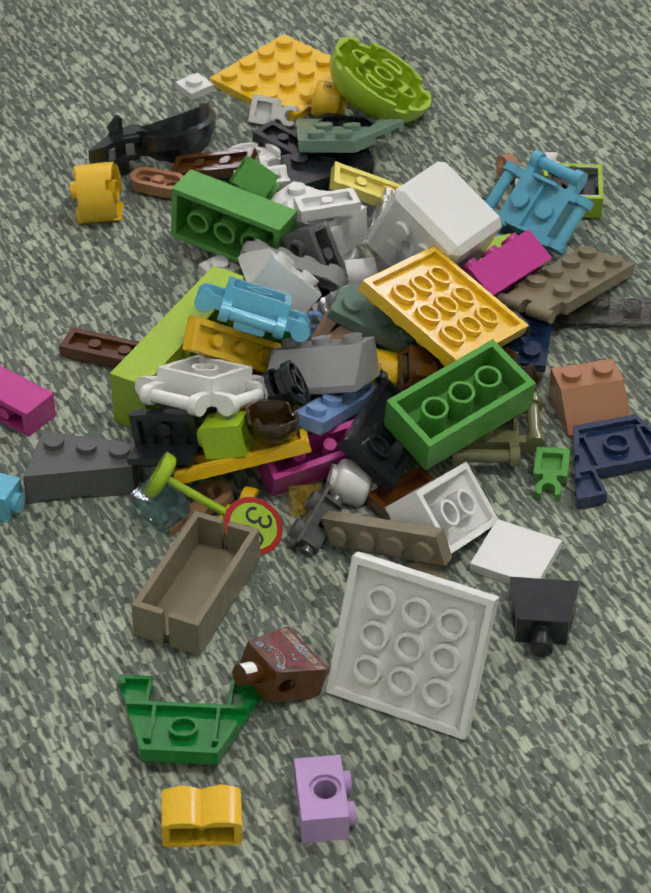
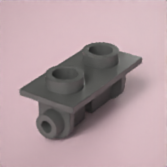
[286,484,343,557]

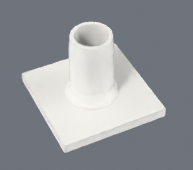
[326,551,499,740]

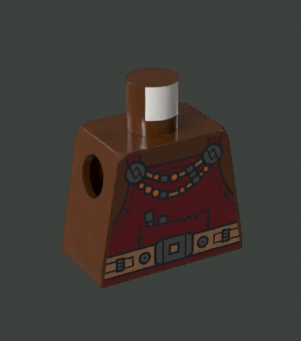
[232,626,329,702]

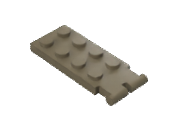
[497,246,634,324]

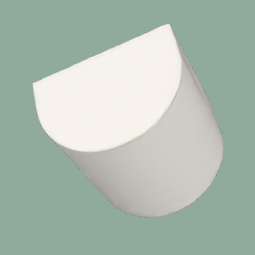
[344,257,377,285]

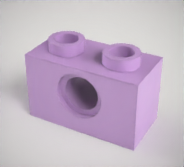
[294,755,356,843]

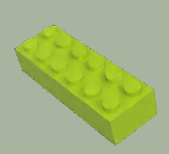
[110,266,246,427]

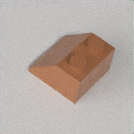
[548,359,630,438]

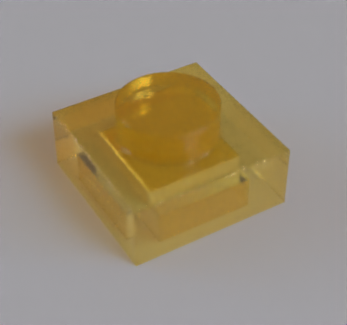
[288,484,323,517]

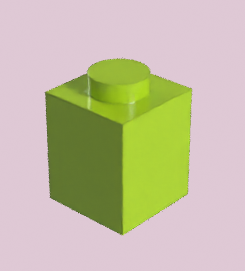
[197,411,254,460]

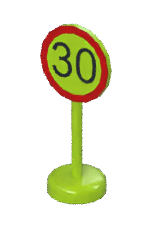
[143,452,283,555]

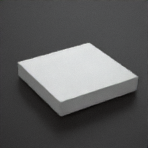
[470,519,562,584]

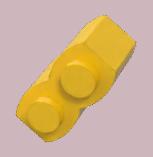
[162,784,242,848]

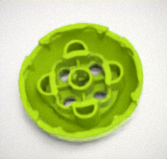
[329,37,432,124]

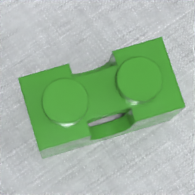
[229,156,280,200]

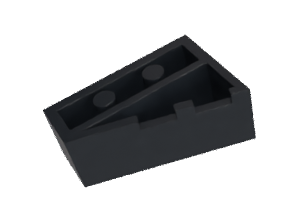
[282,147,374,191]

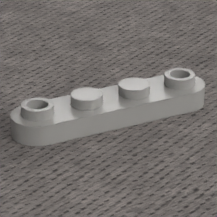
[240,239,348,292]

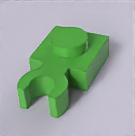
[533,447,570,502]

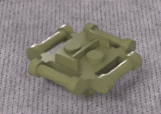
[451,393,546,466]

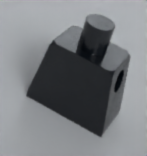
[508,577,579,657]

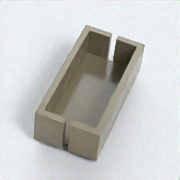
[131,511,260,656]

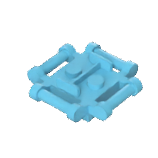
[485,150,594,256]
[194,276,310,342]

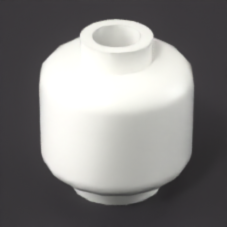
[325,458,378,507]

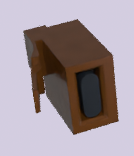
[397,345,445,391]

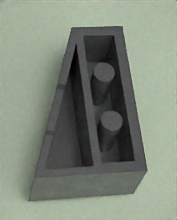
[23,431,143,504]

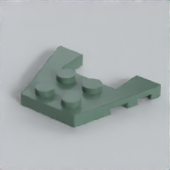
[296,119,404,153]

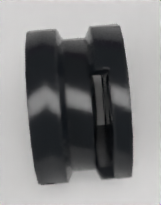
[263,360,311,411]

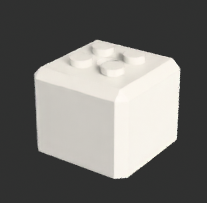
[368,162,502,268]

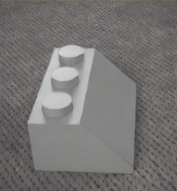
[267,332,380,395]

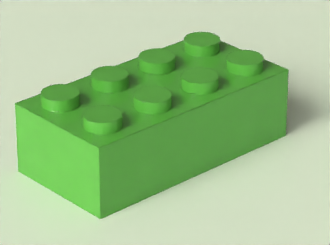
[171,169,297,263]
[384,339,536,470]

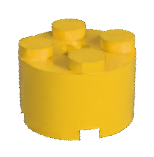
[70,162,124,224]

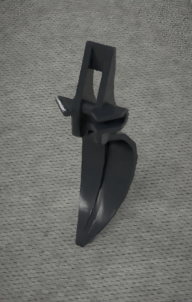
[88,102,216,175]

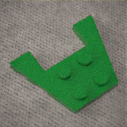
[119,674,262,765]

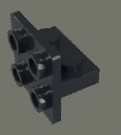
[127,408,202,468]

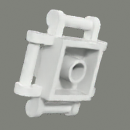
[135,355,271,417]

